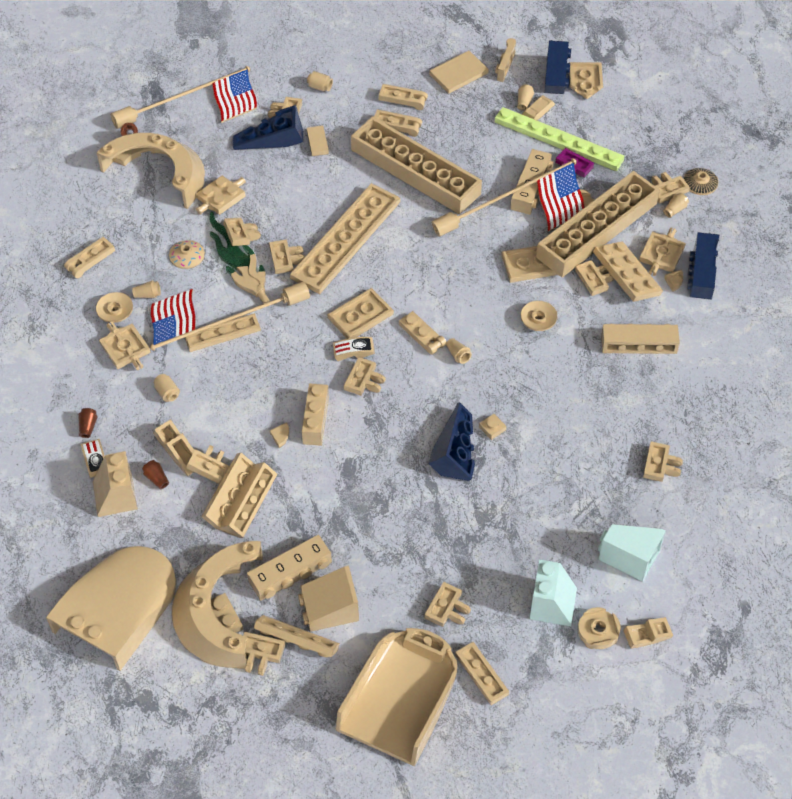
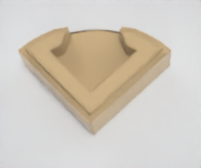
[664,269,683,292]
[270,422,289,448]

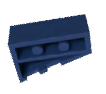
[544,40,572,94]
[687,232,720,300]

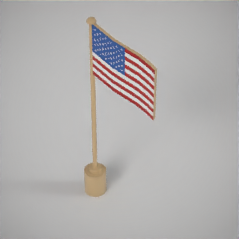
[110,66,257,129]
[431,158,585,237]
[150,281,310,351]

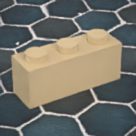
[302,383,329,446]

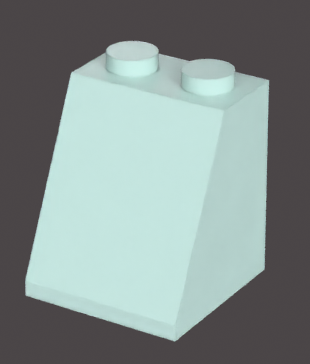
[598,524,666,582]
[530,559,577,627]

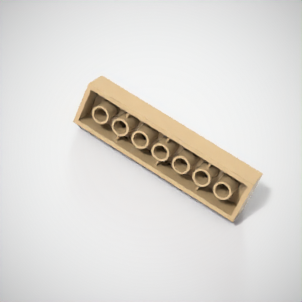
[351,116,482,215]
[536,171,660,278]

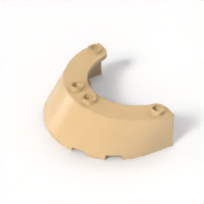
[97,133,205,209]
[172,541,263,669]

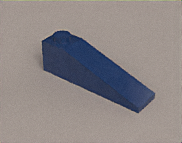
[233,105,304,150]
[428,402,475,481]

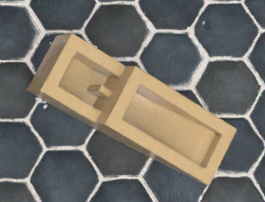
[153,419,194,476]

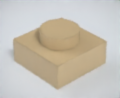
[479,414,506,440]

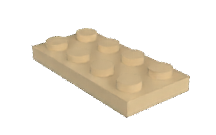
[593,241,663,302]

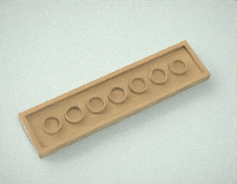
[290,183,400,294]

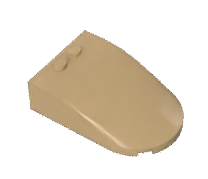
[46,546,176,671]
[336,628,457,767]

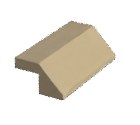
[201,453,277,538]

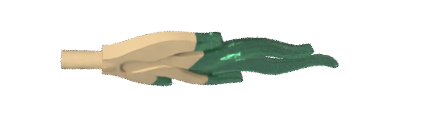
[210,212,270,304]

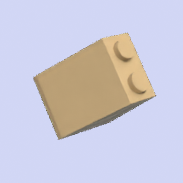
[93,451,138,517]
[298,566,359,632]

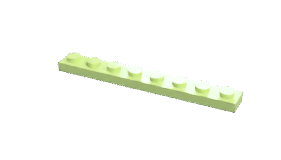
[495,107,625,171]

